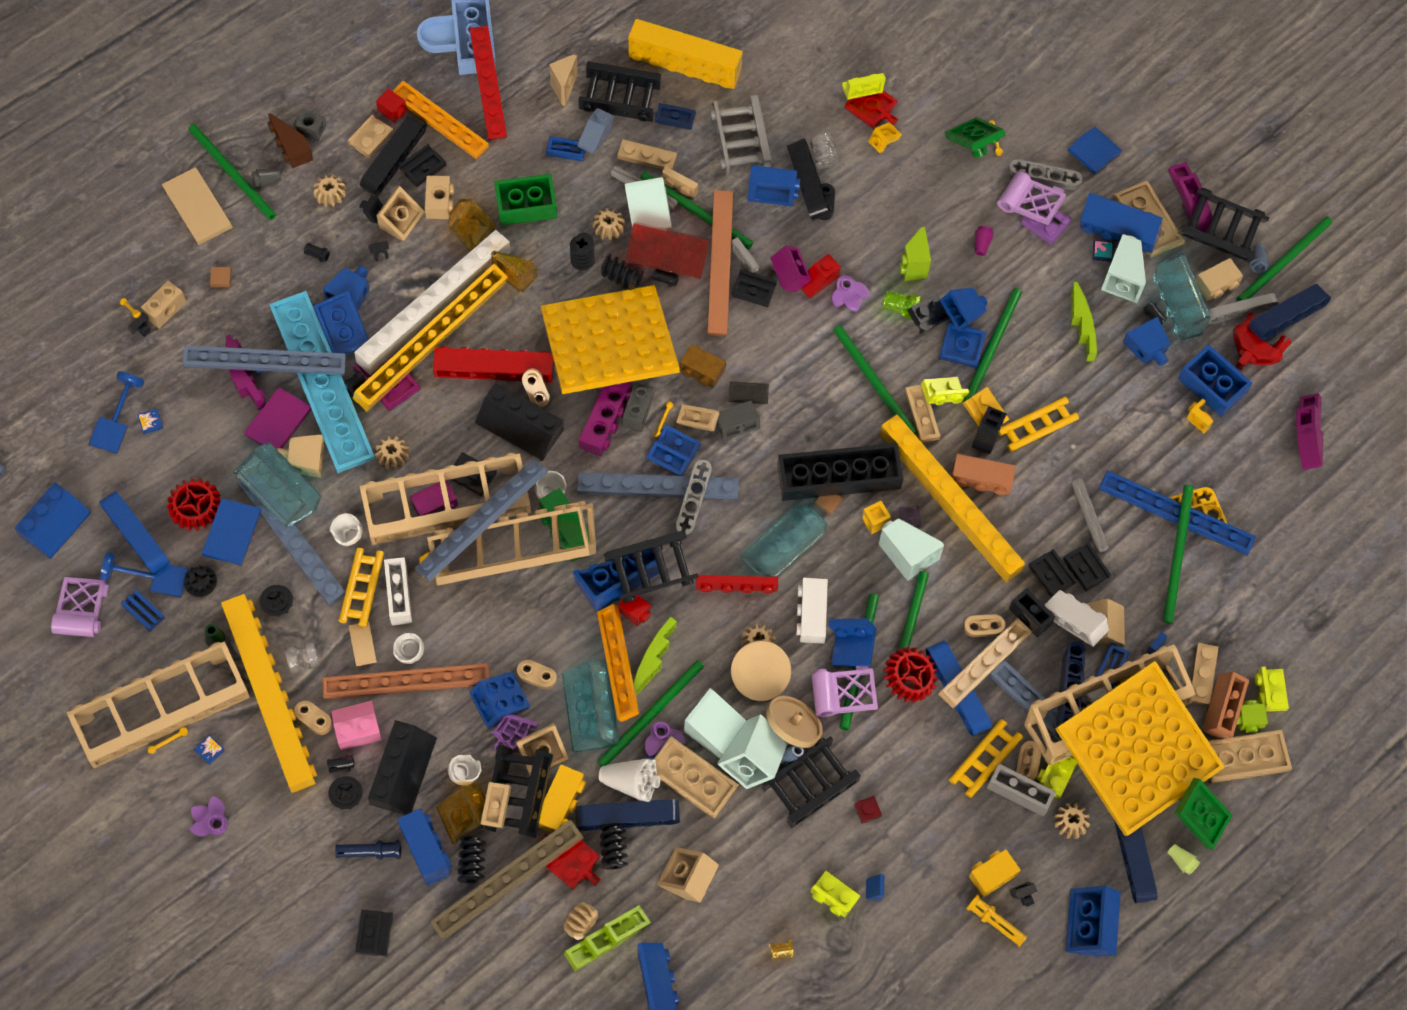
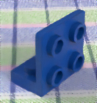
[828,618,877,667]
[469,672,530,728]

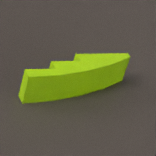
[1071,282,1097,362]
[634,617,677,696]
[564,905,651,972]

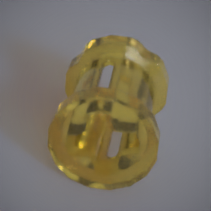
[770,940,795,962]

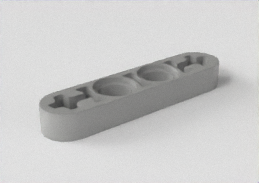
[1009,159,1083,190]
[1205,293,1279,324]
[676,459,712,536]

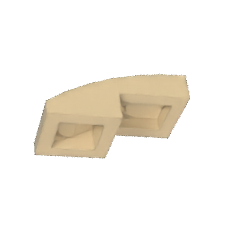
[349,621,377,667]

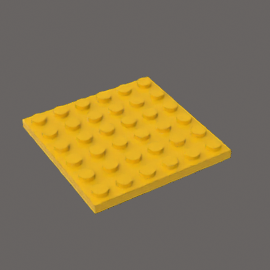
[541,285,680,394]
[1055,661,1225,836]

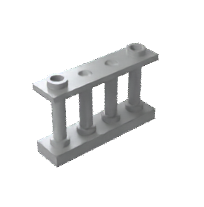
[710,95,771,176]

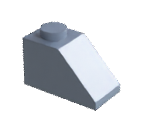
[577,108,614,154]

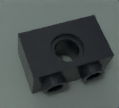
[1009,588,1055,638]

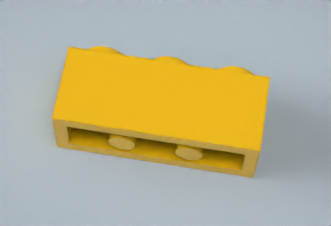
[538,765,586,833]

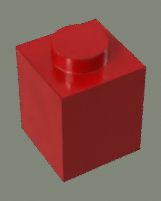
[376,88,407,123]
[619,590,651,627]

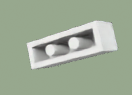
[384,557,412,626]
[796,578,828,644]
[1045,590,1109,647]

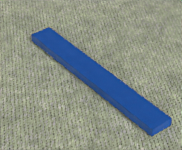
[1098,470,1256,556]

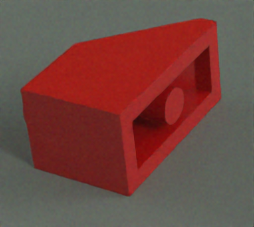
[801,253,841,299]

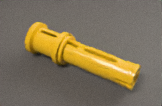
[966,894,1027,947]

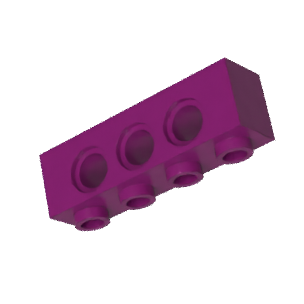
[579,381,632,456]

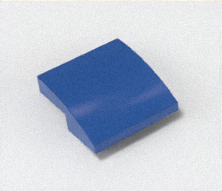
[1068,127,1122,174]
[646,425,702,476]

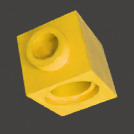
[862,501,891,535]

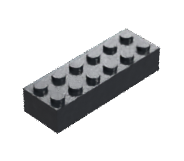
[777,443,903,501]

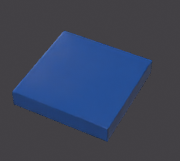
[939,322,986,368]

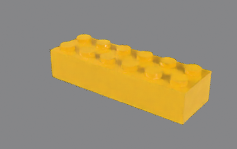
[628,19,743,89]

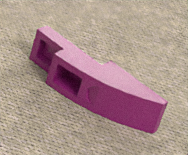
[1168,162,1212,232]
[225,334,266,410]
[1296,393,1324,470]

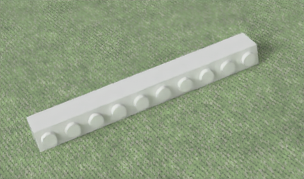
[355,230,510,375]

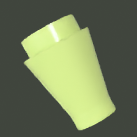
[1167,844,1200,875]

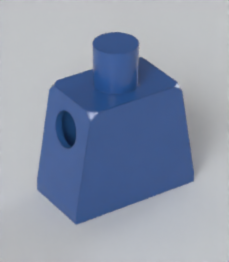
[323,266,369,311]
[940,288,987,331]
[1123,317,1170,367]

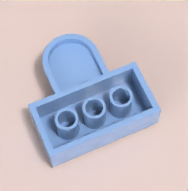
[417,0,497,75]

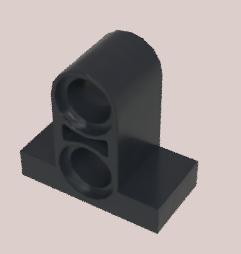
[972,406,1007,454]

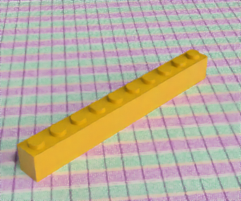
[353,264,508,412]
[880,415,1025,583]
[221,594,317,793]

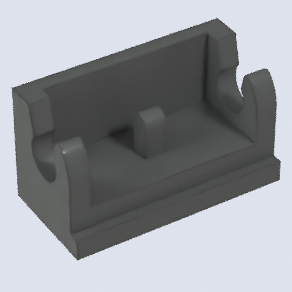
[716,401,760,441]

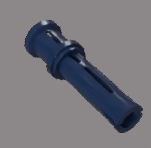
[335,840,402,860]

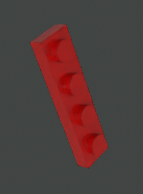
[696,575,778,594]

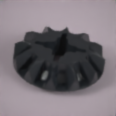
[183,565,217,597]
[260,585,293,617]
[328,776,362,810]

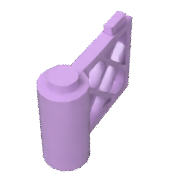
[997,172,1066,225]
[51,577,109,637]
[811,666,878,717]

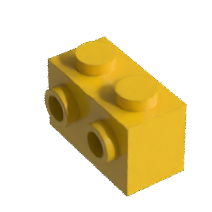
[969,850,1021,898]

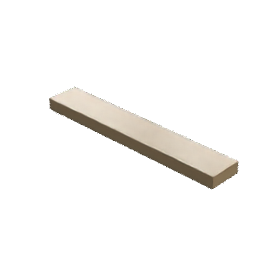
[938,618,1032,709]

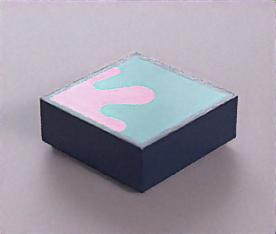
[1093,240,1113,262]

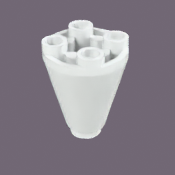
[599,759,661,802]

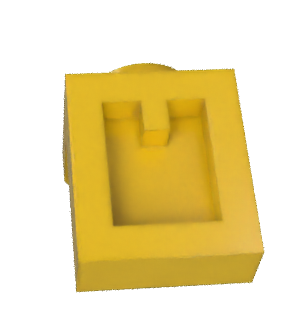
[868,122,902,153]
[1186,399,1213,434]

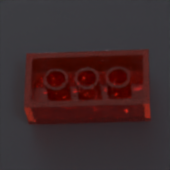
[625,222,710,279]

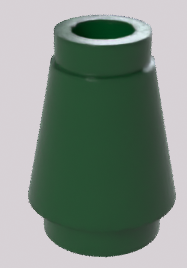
[205,624,225,646]

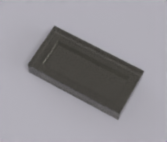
[729,381,769,404]

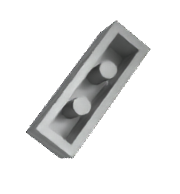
[987,764,1056,817]

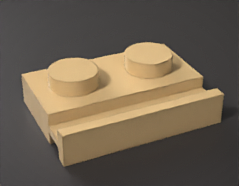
[348,115,394,159]

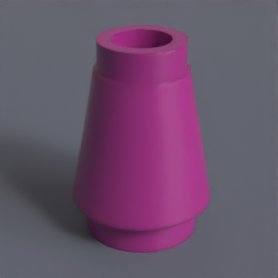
[974,226,994,256]

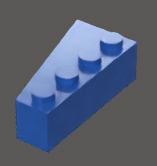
[572,550,660,612]

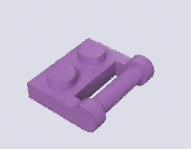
[1021,198,1073,245]

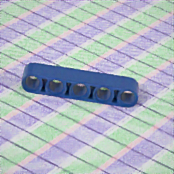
[99,491,170,574]
[925,640,992,736]

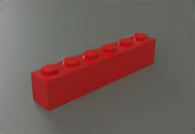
[433,346,554,383]

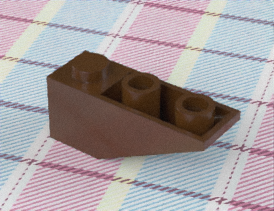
[267,113,313,169]

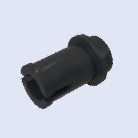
[304,243,330,262]
[653,268,679,287]
[1143,301,1168,325]
[327,754,355,773]

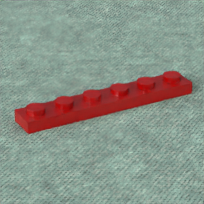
[469,26,507,141]

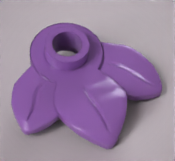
[832,275,870,312]
[645,722,685,757]
[189,796,228,837]

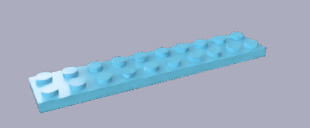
[269,291,375,473]

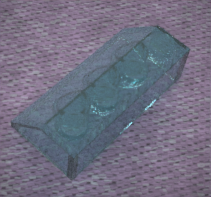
[1153,251,1210,341]
[234,442,322,528]
[740,504,828,577]
[562,660,619,753]

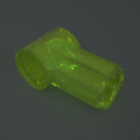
[882,291,923,319]

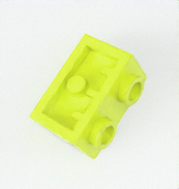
[842,73,886,100]
[921,377,969,405]
[1255,666,1289,712]
[1036,757,1077,799]
[810,871,860,918]

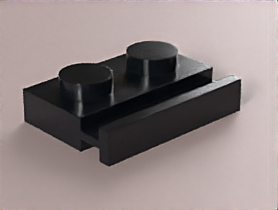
[399,144,446,187]
[732,269,777,307]
[907,294,950,334]
[450,452,497,496]
[1063,542,1111,591]
[1029,549,1077,597]
[355,909,393,957]

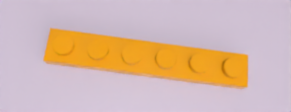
[393,81,489,160]
[597,604,639,722]

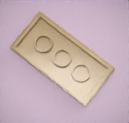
[162,167,233,245]
[1113,180,1185,258]
[1208,730,1292,784]
[654,736,739,819]

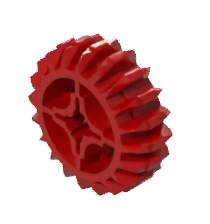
[167,477,221,531]
[883,647,938,703]

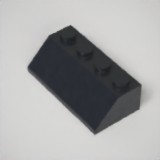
[475,383,564,461]
[368,720,437,815]

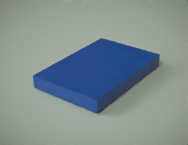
[313,290,369,355]
[202,498,262,566]

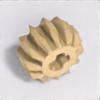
[313,174,346,207]
[592,208,625,241]
[375,436,409,470]
[741,624,776,646]
[1054,803,1090,839]
[564,902,598,940]

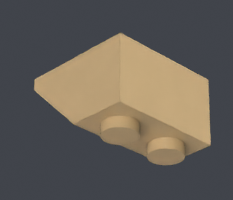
[657,847,719,903]

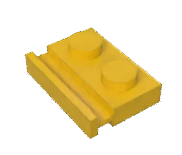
[963,387,1009,427]

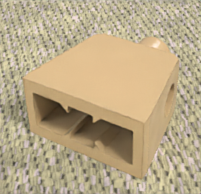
[277,435,325,478]

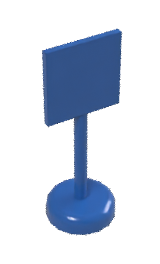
[89,371,144,454]
[100,552,188,598]

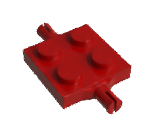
[844,91,898,129]
[540,834,601,890]

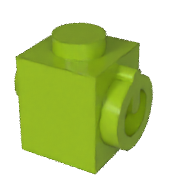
[1237,700,1268,733]

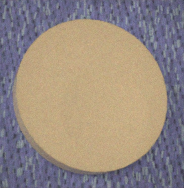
[731,640,791,701]
[766,696,823,748]

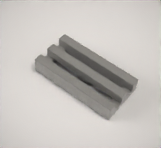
[731,237,759,274]

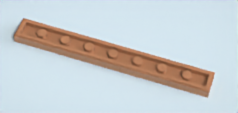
[708,190,733,336]
[322,663,490,699]

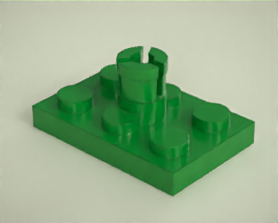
[945,117,1006,158]
[1174,778,1233,850]

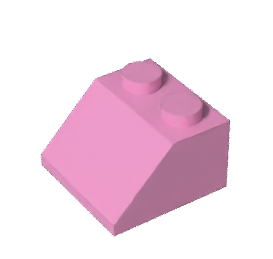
[331,700,382,751]

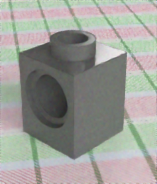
[294,109,326,141]

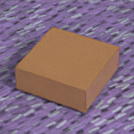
[210,267,232,288]
[815,495,843,515]

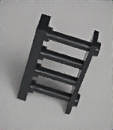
[579,61,661,122]
[1177,188,1270,262]
[603,530,699,603]
[762,736,861,828]
[482,745,553,838]

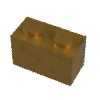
[680,344,726,388]

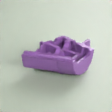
[492,714,539,753]

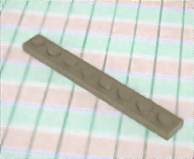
[430,820,584,940]

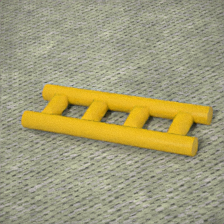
[999,396,1079,452]
[338,548,384,627]
[949,719,1023,798]

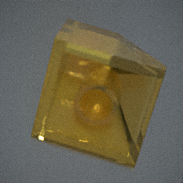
[448,199,497,251]
[491,250,537,293]
[436,784,486,844]

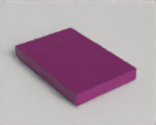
[353,355,421,411]
[244,387,312,455]

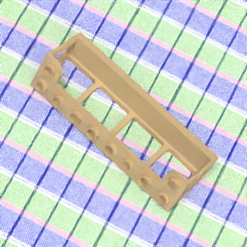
[360,453,531,545]
[427,501,596,586]
[66,641,250,768]
[1024,644,1196,766]

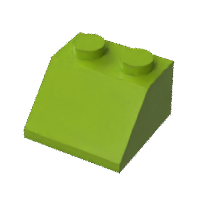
[899,227,931,281]

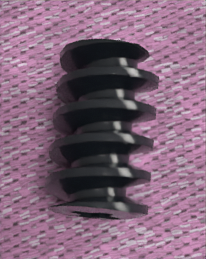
[570,232,595,270]
[601,253,644,290]
[599,822,628,870]
[457,836,486,883]

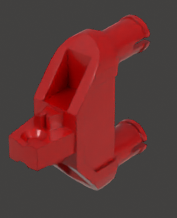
[1233,313,1291,370]

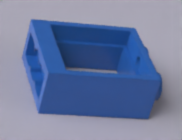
[748,165,800,207]

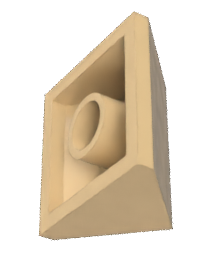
[549,54,578,106]
[377,186,425,241]
[1083,598,1125,646]
[516,723,569,775]

